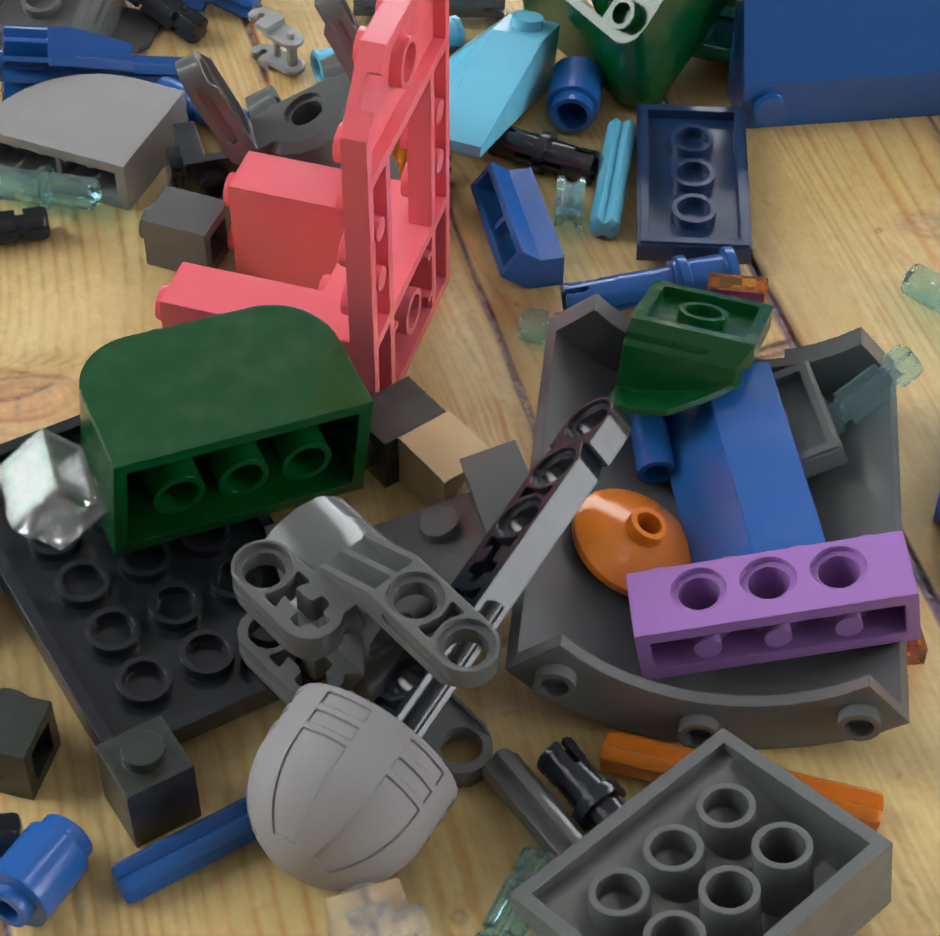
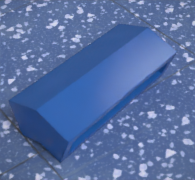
[470,162,565,289]

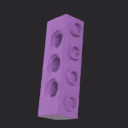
[626,530,921,680]

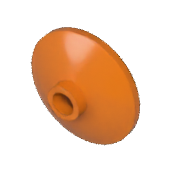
[571,488,692,597]

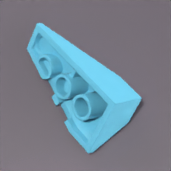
[449,10,560,158]

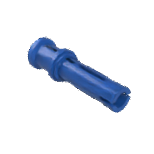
[560,246,742,311]

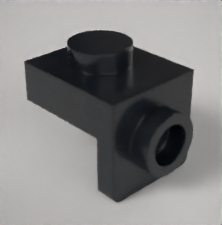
[166,121,239,200]

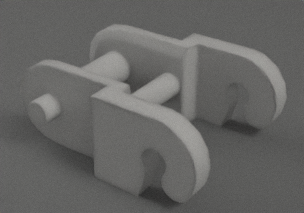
[248,8,306,76]

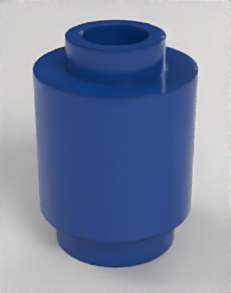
[546,56,603,133]
[0,814,93,927]

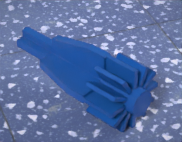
[0,25,184,102]

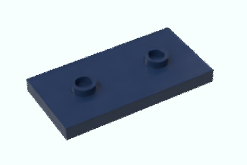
[636,104,753,265]

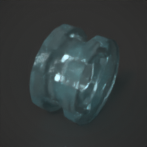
[554,175,586,228]

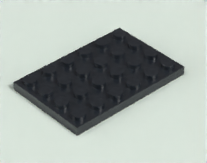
[0,415,327,746]

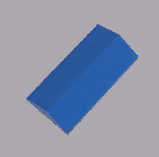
[664,362,826,563]

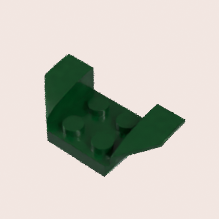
[609,279,774,416]

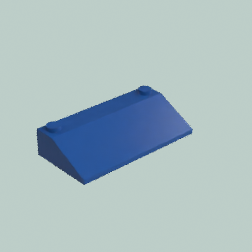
[726,0,940,129]

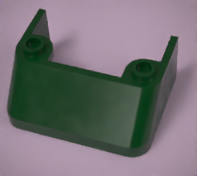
[522,0,729,110]

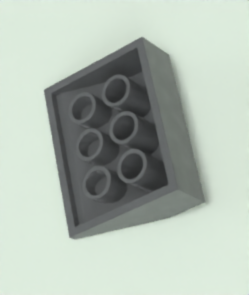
[510,728,893,936]

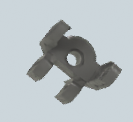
[175,0,399,180]
[231,496,501,788]

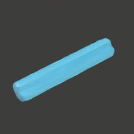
[589,118,637,239]

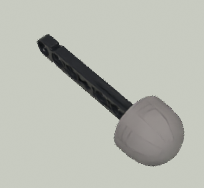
[246,397,631,891]

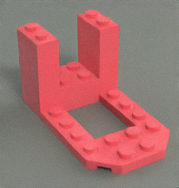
[155,0,450,396]

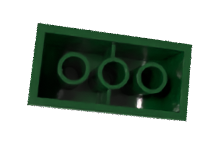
[79,305,373,556]

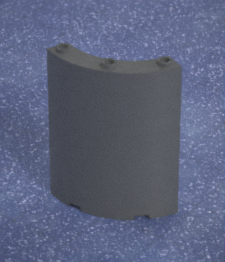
[505,293,910,749]

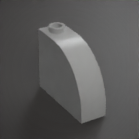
[0,74,188,211]

